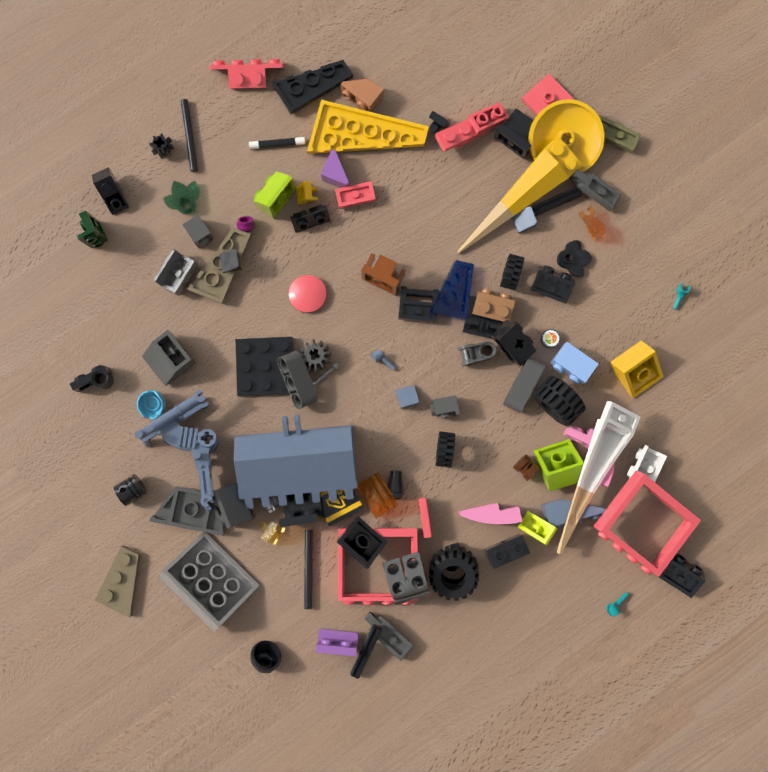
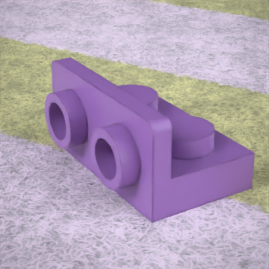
[316,629,358,656]

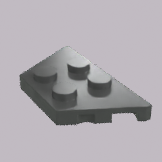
[150,486,225,536]

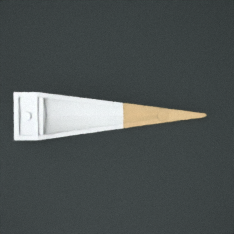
[557,401,641,554]

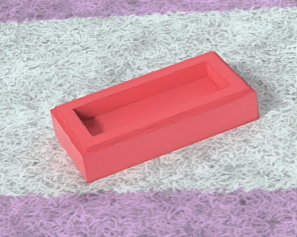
[418,498,432,538]

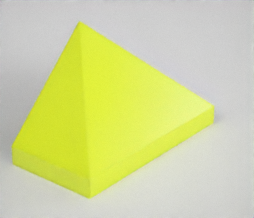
[518,511,557,545]

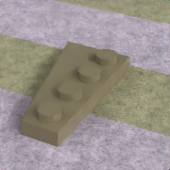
[187,227,252,304]

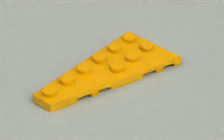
[307,100,429,154]

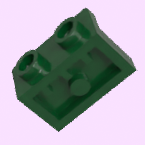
[77,210,108,248]

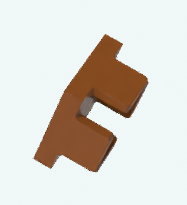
[361,253,406,296]

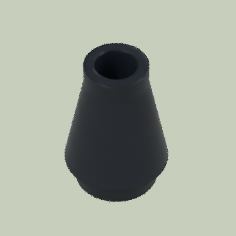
[385,470,404,500]

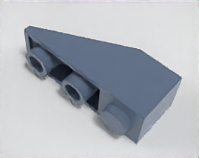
[541,499,606,529]

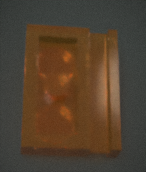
[357,472,398,519]

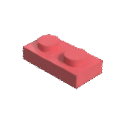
[335,181,376,209]

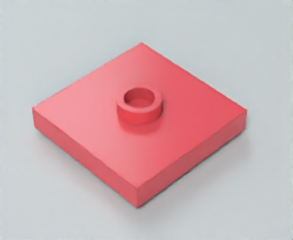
[522,74,574,116]

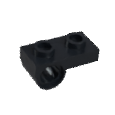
[70,365,114,392]

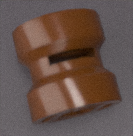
[513,454,540,481]

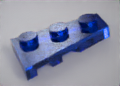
[429,260,474,320]

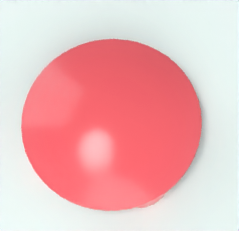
[289,275,327,312]

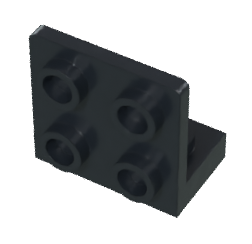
[494,109,533,159]
[279,493,324,527]

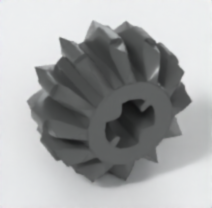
[300,339,332,372]

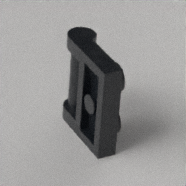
[398,286,439,323]

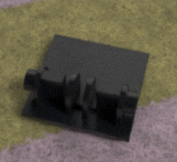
[463,296,503,339]

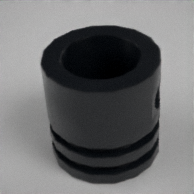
[114,474,147,506]

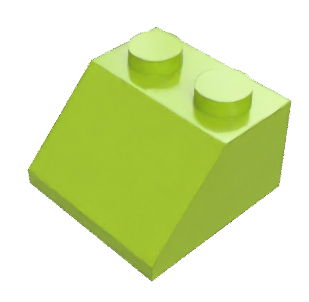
[253,171,296,219]
[533,439,584,492]

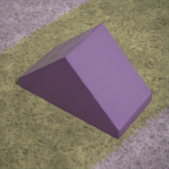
[321,149,349,188]

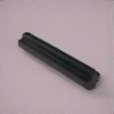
[531,187,582,216]
[350,624,382,679]

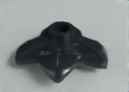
[557,240,593,277]

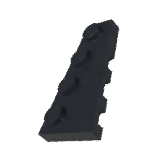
[271,60,353,115]

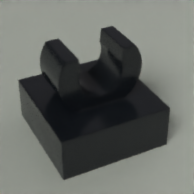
[429,111,450,133]

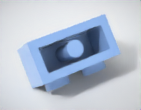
[550,342,598,385]

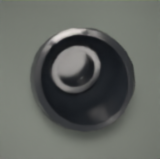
[250,640,281,673]

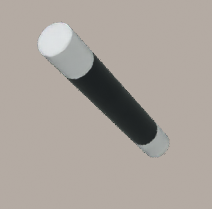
[249,137,305,149]

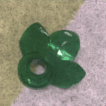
[163,181,200,215]

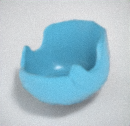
[137,390,166,420]

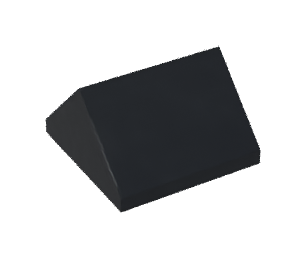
[337,516,387,569]

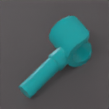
[673,283,691,310]
[606,592,629,617]

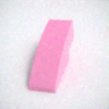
[458,503,523,524]

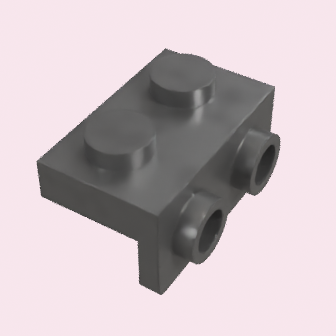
[154,249,199,296]

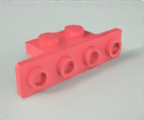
[209,59,285,89]

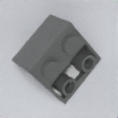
[142,330,196,386]
[212,483,255,529]

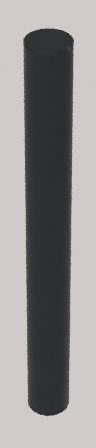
[181,99,198,172]
[304,530,313,609]

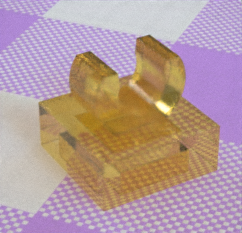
[259,521,285,545]

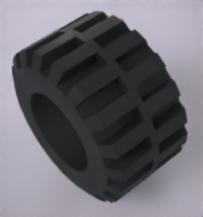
[533,376,586,427]
[429,545,479,601]

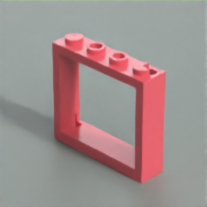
[593,471,701,577]
[338,528,418,605]

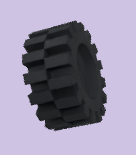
[500,254,525,291]
[435,431,455,468]

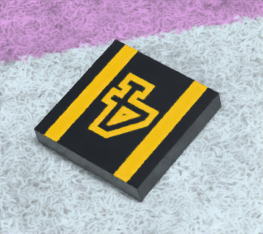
[320,489,364,526]

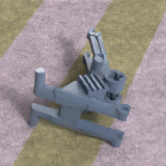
[135,390,219,511]

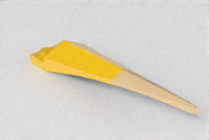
[458,136,582,253]

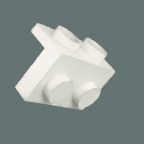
[627,445,667,491]

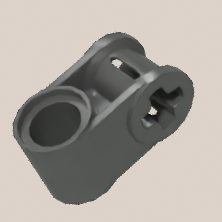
[458,342,496,366]

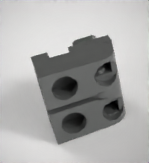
[382,552,431,605]

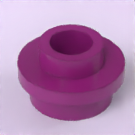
[236,216,256,232]

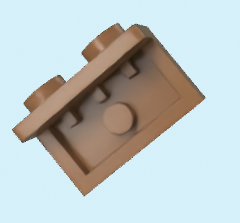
[472,288,515,322]

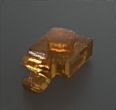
[579,206,605,241]

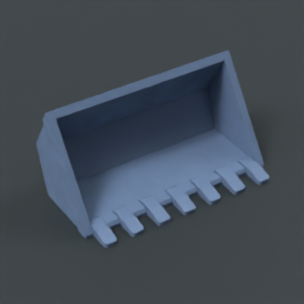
[234,415,358,509]

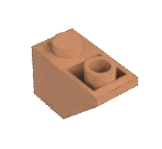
[340,78,384,112]

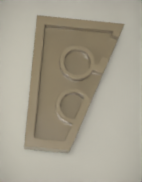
[95,546,140,617]

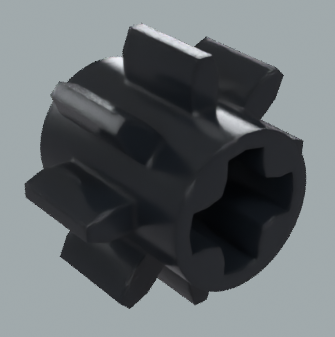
[149,133,174,159]

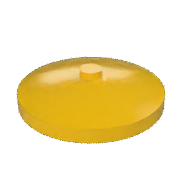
[528,99,605,177]

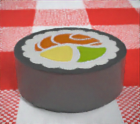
[540,329,561,349]

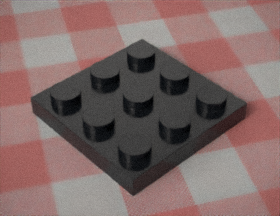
[235,336,294,397]

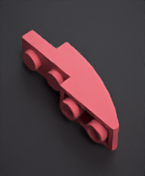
[435,102,509,152]

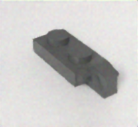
[570,169,621,211]
[365,612,414,661]

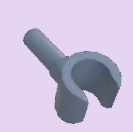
[371,350,396,370]

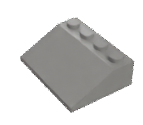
[159,532,260,633]

